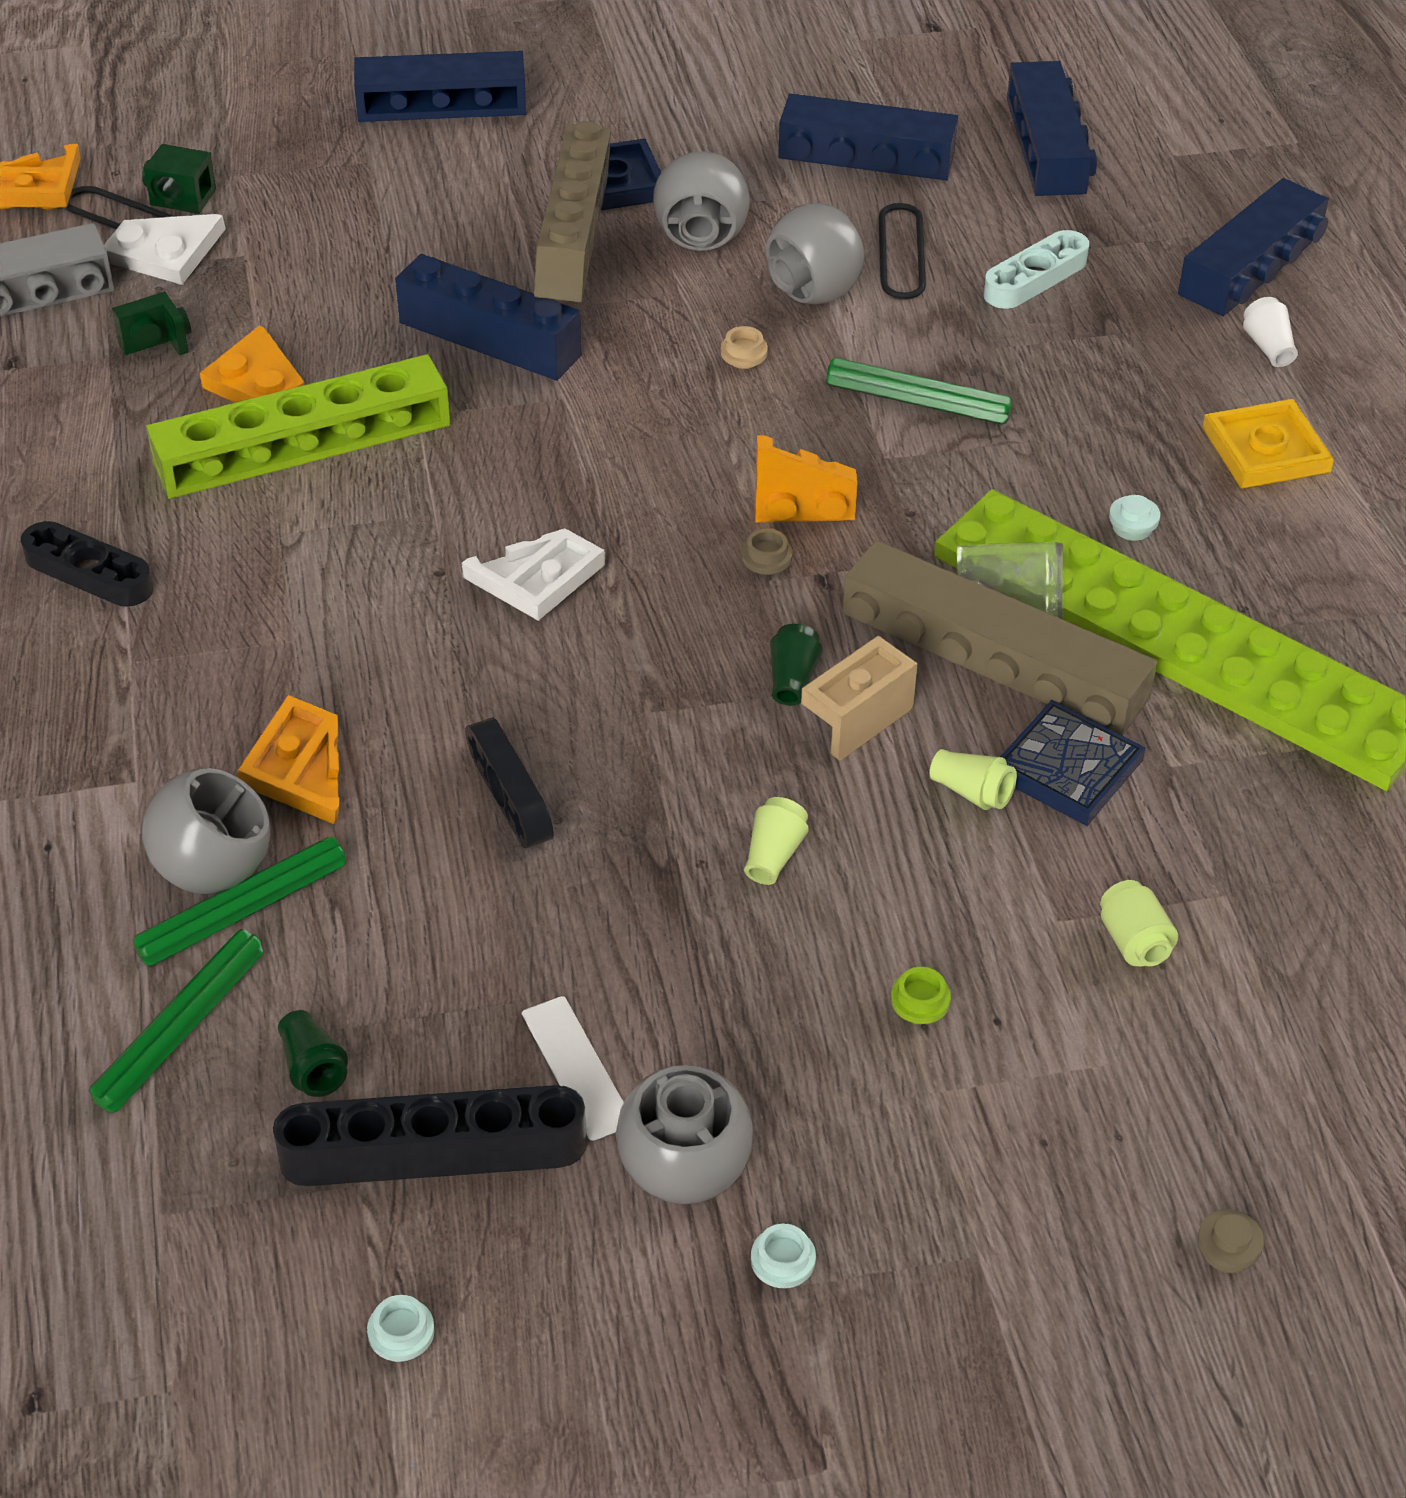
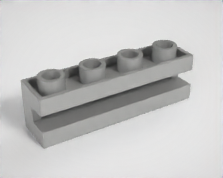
[0,223,114,317]

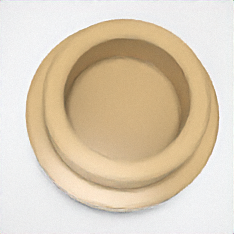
[721,326,768,369]

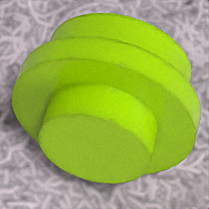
[891,967,951,1024]

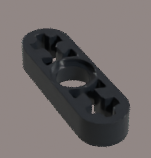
[21,521,153,607]
[465,717,554,849]

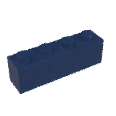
[354,51,527,122]
[1007,61,1097,196]
[778,93,958,181]
[1178,178,1329,317]
[395,254,582,381]

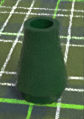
[770,624,823,706]
[278,1010,348,1097]

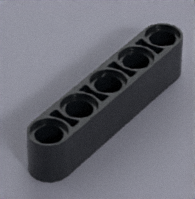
[273,1085,587,1186]

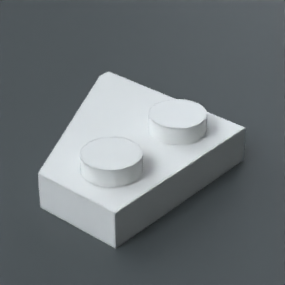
[104,214,226,285]
[462,528,605,621]

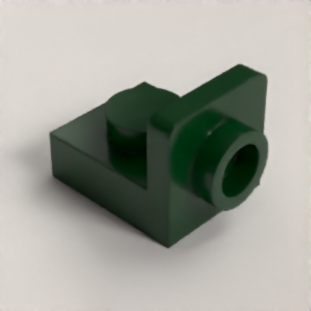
[112,291,192,355]

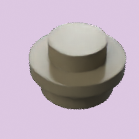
[741,528,792,575]
[1198,1209,1264,1273]

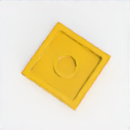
[1202,399,1334,489]

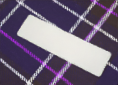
[522,996,624,1141]

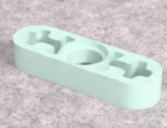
[984,230,1089,309]

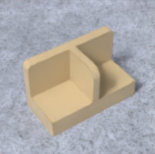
[801,636,918,761]

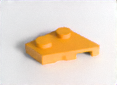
[0,144,81,209]
[200,326,305,403]
[754,435,858,522]
[237,695,339,824]

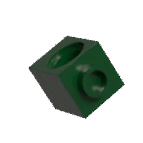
[142,144,216,214]

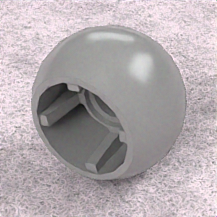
[653,151,750,251]
[766,203,865,305]
[142,768,271,894]
[616,1065,754,1204]

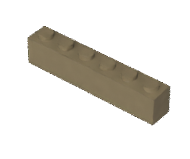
[534,121,611,302]
[842,540,1158,736]

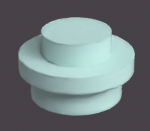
[1109,495,1160,541]
[751,1224,816,1288]
[367,1295,435,1362]

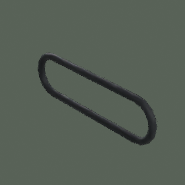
[65,186,176,229]
[879,203,926,299]

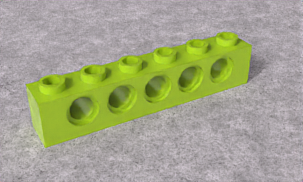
[146,354,450,499]

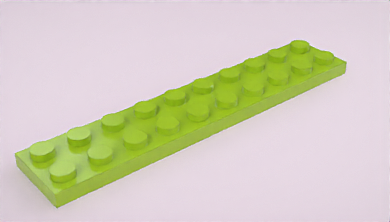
[934,489,1406,792]

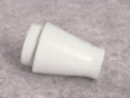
[1243,297,1298,367]

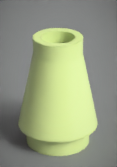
[930,749,1017,810]
[744,797,809,885]

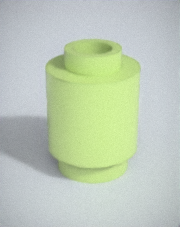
[1100,880,1178,967]

